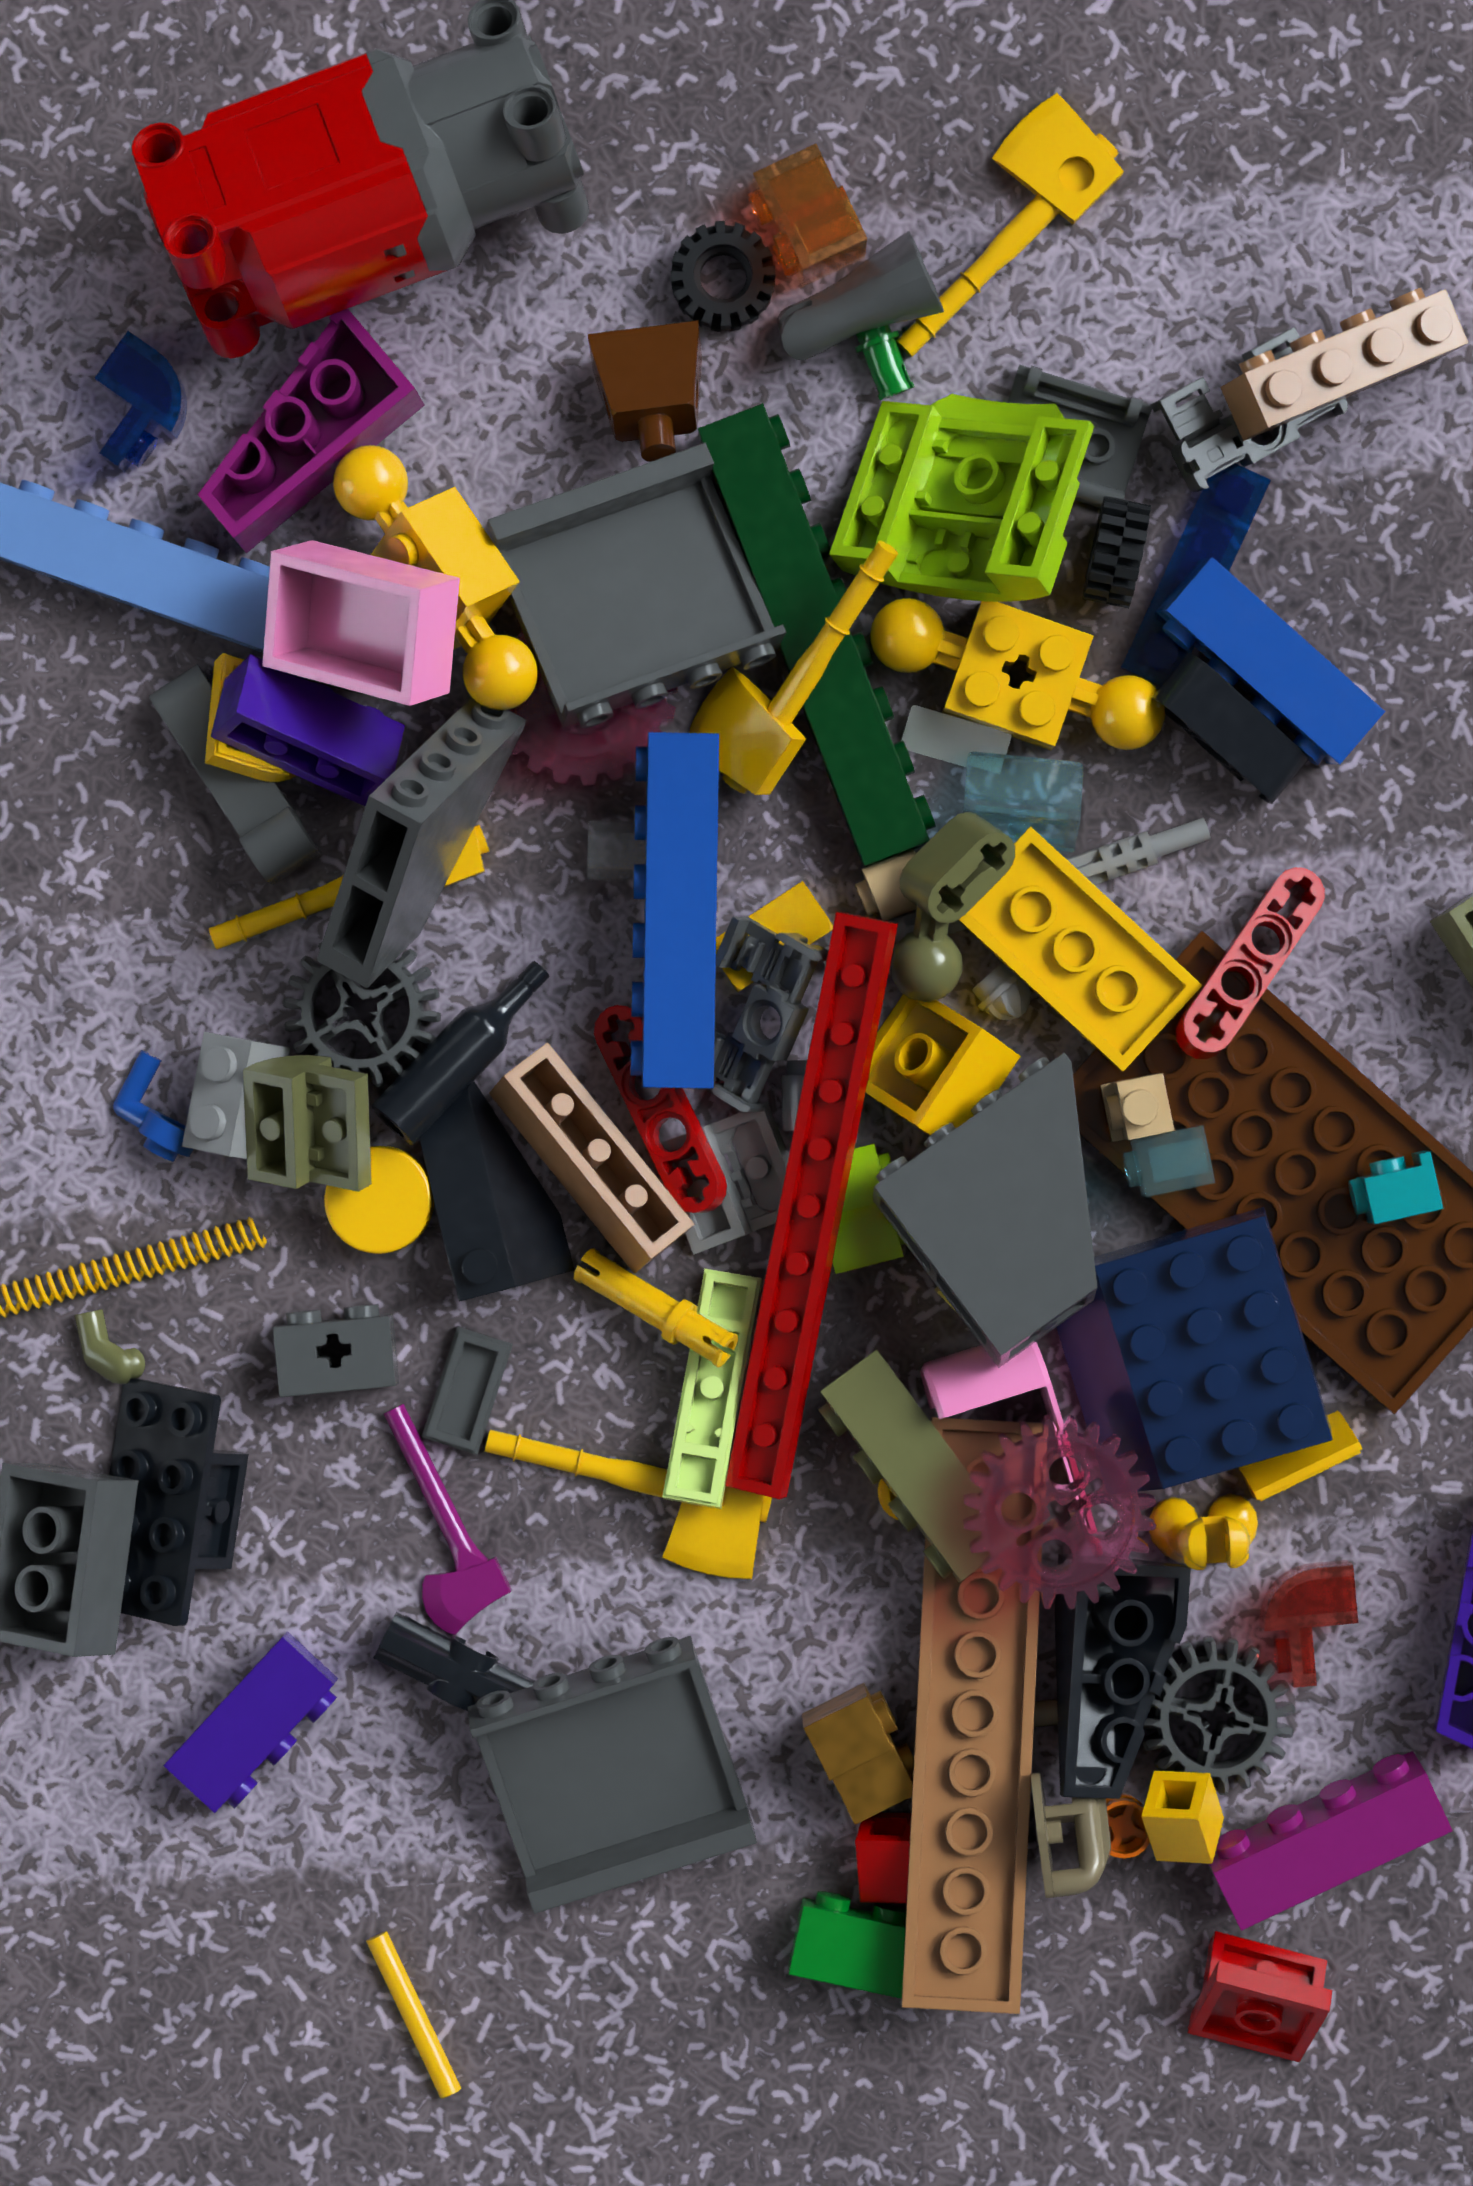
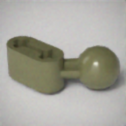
[890,812,1015,1003]

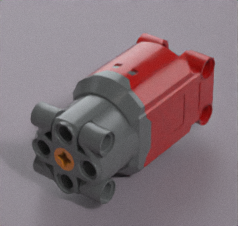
[132,0,589,359]

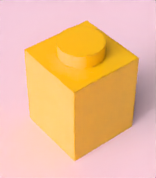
[1141,1771,1224,1864]

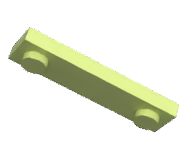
[662,1268,763,1509]

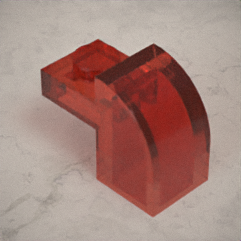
[1259,1560,1358,1688]

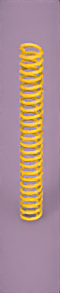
[0,1217,267,1318]

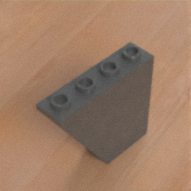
[316,698,527,988]
[873,1052,1097,1368]

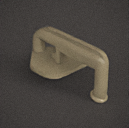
[1031,1699,1111,1898]

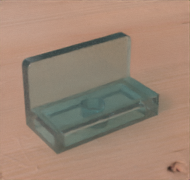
[962,752,1084,852]

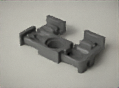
[1150,327,1348,492]
[711,916,828,1112]

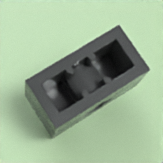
[273,1304,399,1397]

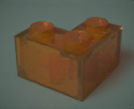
[747,143,868,287]

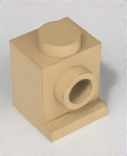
[1100,1073,1175,1142]

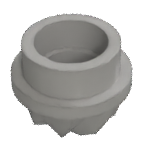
[971,963,1032,1020]

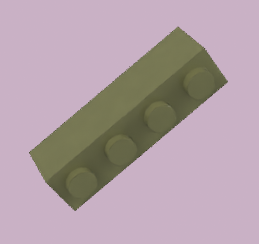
[818,1349,1018,1583]

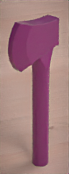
[383,1404,512,1635]

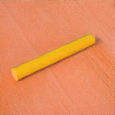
[366,1931,461,2099]

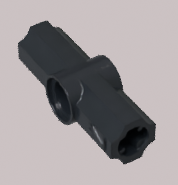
[373,1612,535,1711]

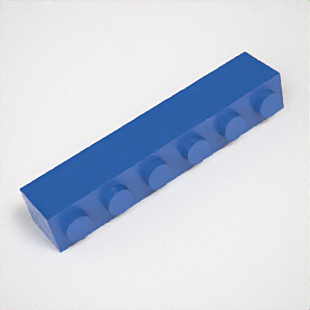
[630,732,719,1089]

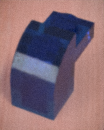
[94,331,187,473]

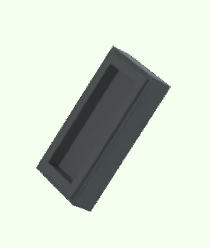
[422,1326,513,1455]

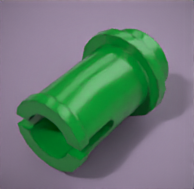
[855,325,915,401]

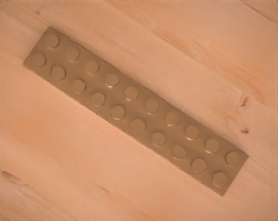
[901,1417,1048,2014]

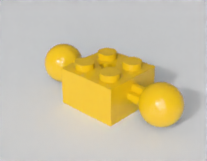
[333,445,538,710]
[870,598,1165,751]

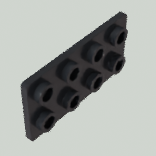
[109,1378,249,1626]

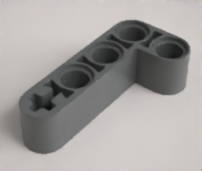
[149,664,322,885]

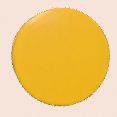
[324,1146,435,1254]

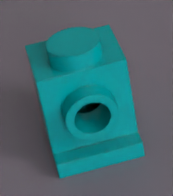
[1348,1151,1444,1224]

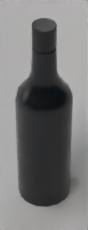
[371,961,550,1145]

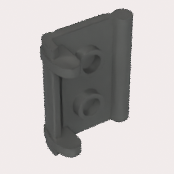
[1007,364,1152,508]

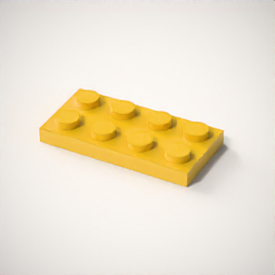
[958,826,1203,1072]

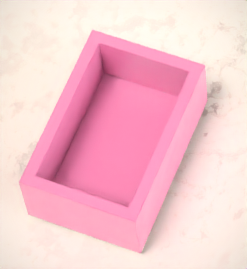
[262,540,460,706]

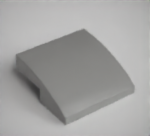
[661,1102,789,1255]

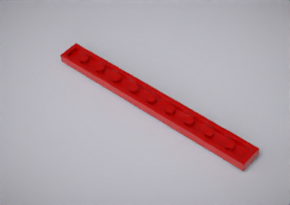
[725,912,898,1500]

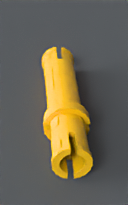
[573,1248,738,1367]

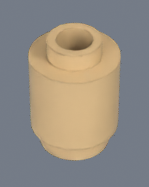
[855,848,917,921]

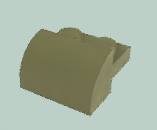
[243,1055,372,1192]

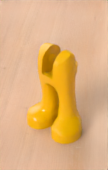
[1148,1494,1258,1570]

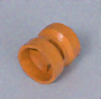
[1106,1793,1150,1859]

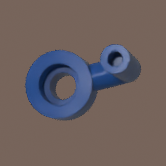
[113,1050,194,1162]

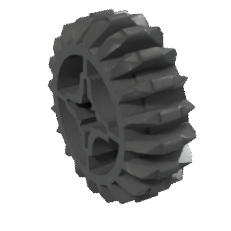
[283,942,441,1087]
[1142,1636,1295,1795]

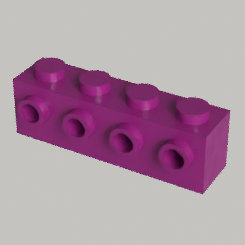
[1209,1751,1453,1931]

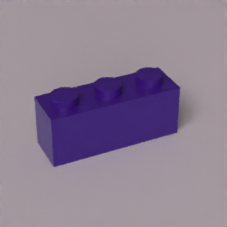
[211,654,405,806]
[163,1631,338,1813]

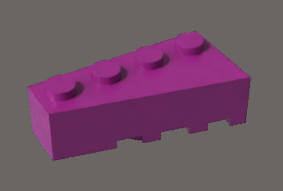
[197,309,425,553]

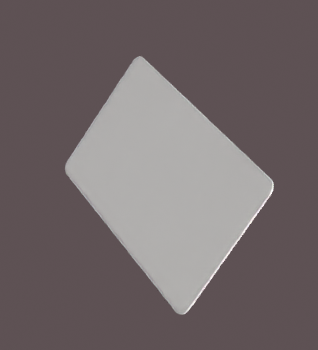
[901,705,1012,776]

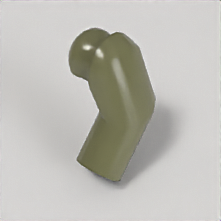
[74,1309,145,1384]

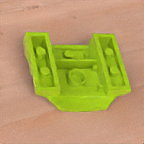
[829,394,1094,602]

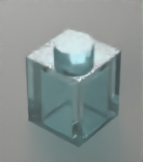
[1123,1125,1215,1197]

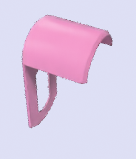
[920,1342,1103,1557]

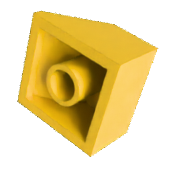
[865,994,1021,1136]

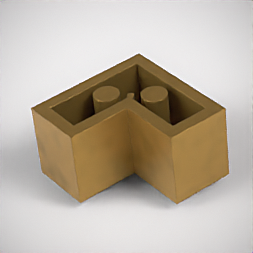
[802,1683,914,1825]

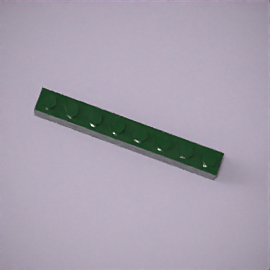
[698,403,936,868]

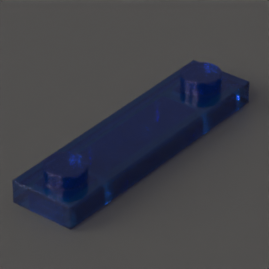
[1120,463,1271,686]

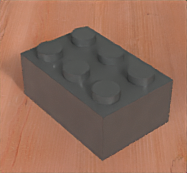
[0,1463,138,1657]

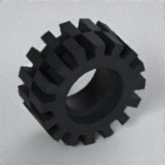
[671,221,776,332]
[1082,496,1151,609]

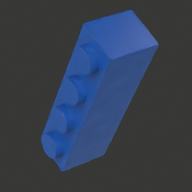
[1156,557,1386,766]

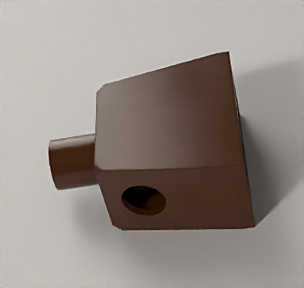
[588,320,702,462]

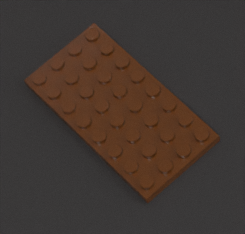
[1073,931,1473,1414]

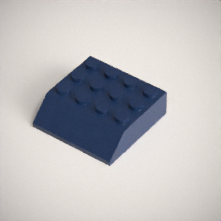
[1056,1207,1333,1494]

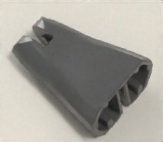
[777,231,944,360]

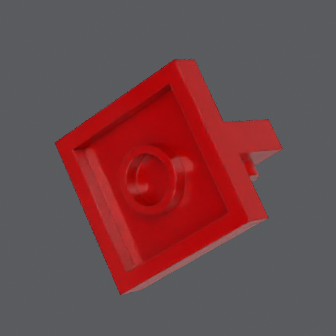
[1188,1931,1333,2063]

